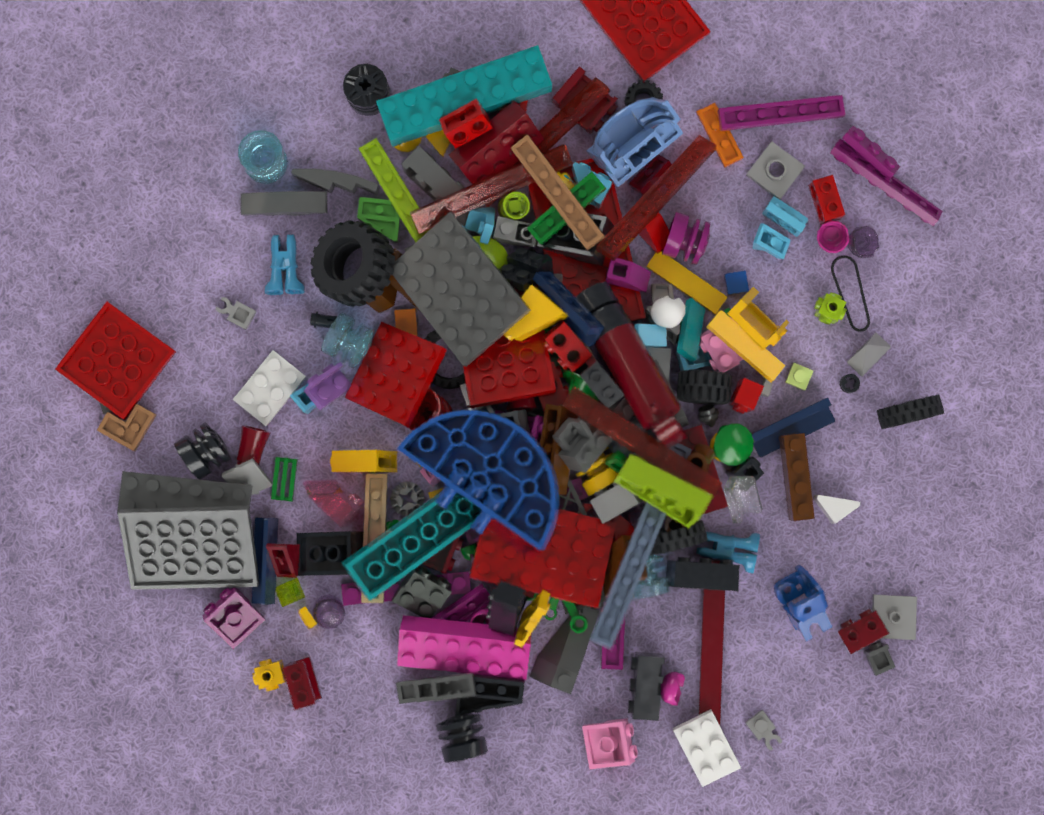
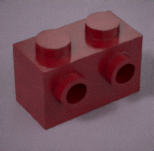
[838,608,890,654]

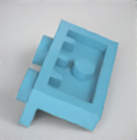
[762,196,808,237]

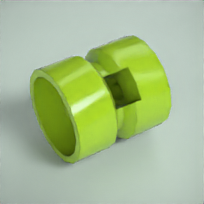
[497,192,530,220]

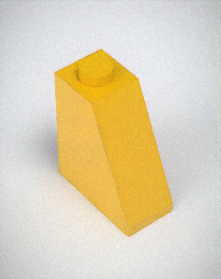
[503,285,568,341]
[330,450,397,472]

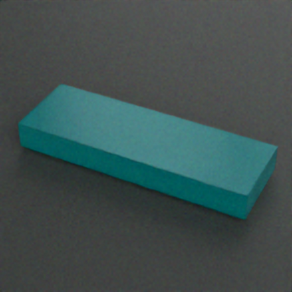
[677,298,705,362]

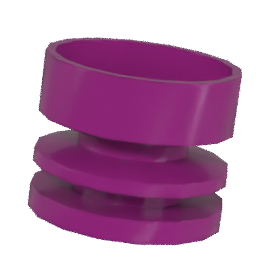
[662,212,711,265]

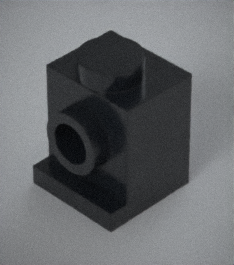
[725,457,764,490]

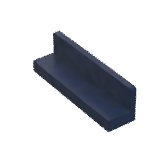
[533,272,604,347]
[752,397,835,458]
[252,517,278,605]

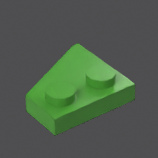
[357,197,400,243]

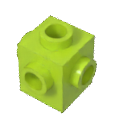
[814,292,847,325]

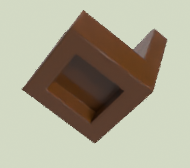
[366,284,397,313]

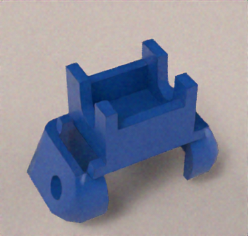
[774,565,833,642]

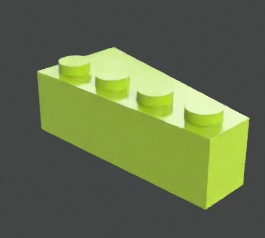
[613,455,712,528]

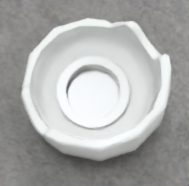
[651,296,685,328]

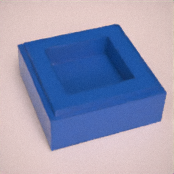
[724,270,749,295]

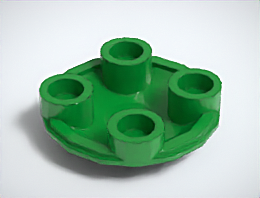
[713,423,754,466]

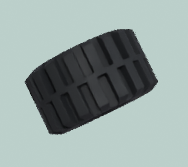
[677,370,732,405]

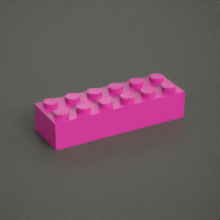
[397,615,532,680]

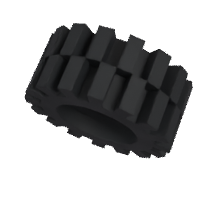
[624,80,663,106]

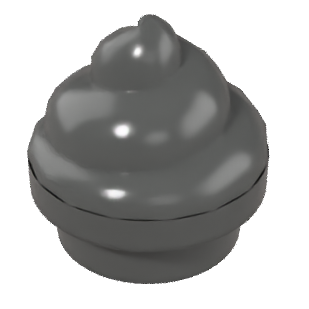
[698,405,719,427]

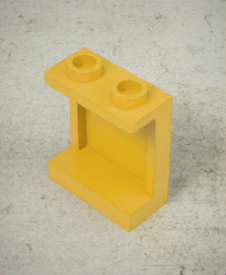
[727,287,789,349]

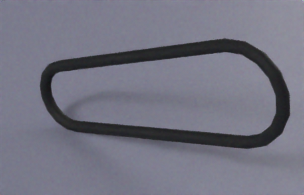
[831,255,870,332]

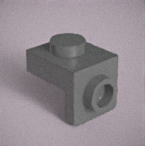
[553,418,593,453]
[864,641,895,676]

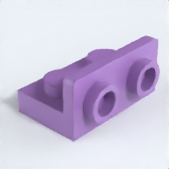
[304,362,351,410]

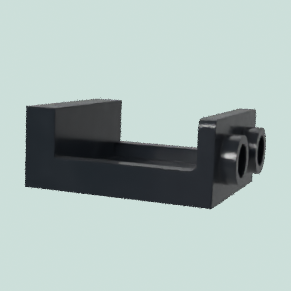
[575,356,624,408]

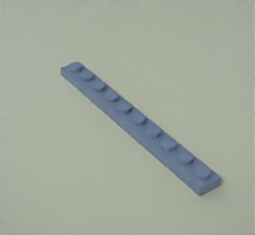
[590,443,692,649]

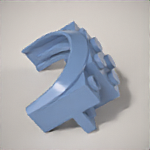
[586,97,683,187]

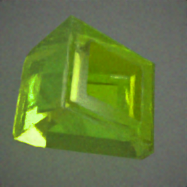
[276,578,305,607]

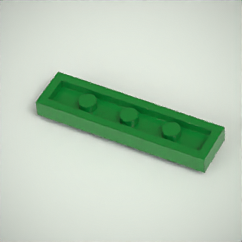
[527,171,607,245]

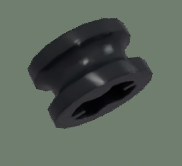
[840,374,860,393]

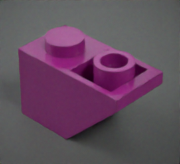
[605,257,651,293]

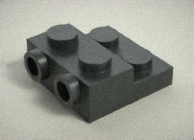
[392,566,452,618]

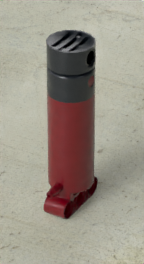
[576,282,687,448]

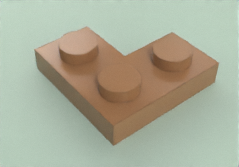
[97,404,157,452]

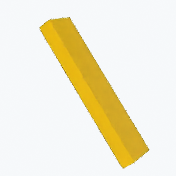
[646,251,727,315]
[706,310,786,383]

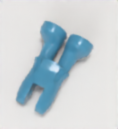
[265,234,305,295]
[696,532,760,574]

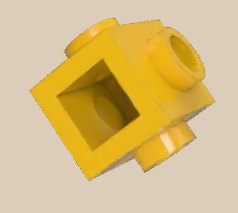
[252,659,286,692]

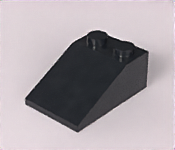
[537,213,616,266]
[297,531,364,576]

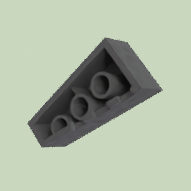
[401,146,482,227]

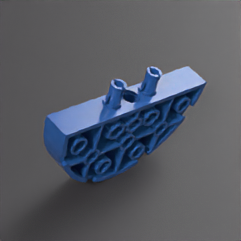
[397,410,559,550]

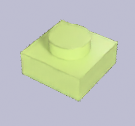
[785,363,813,391]

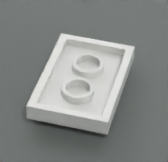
[233,350,306,426]
[673,709,741,787]

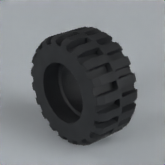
[311,220,395,307]

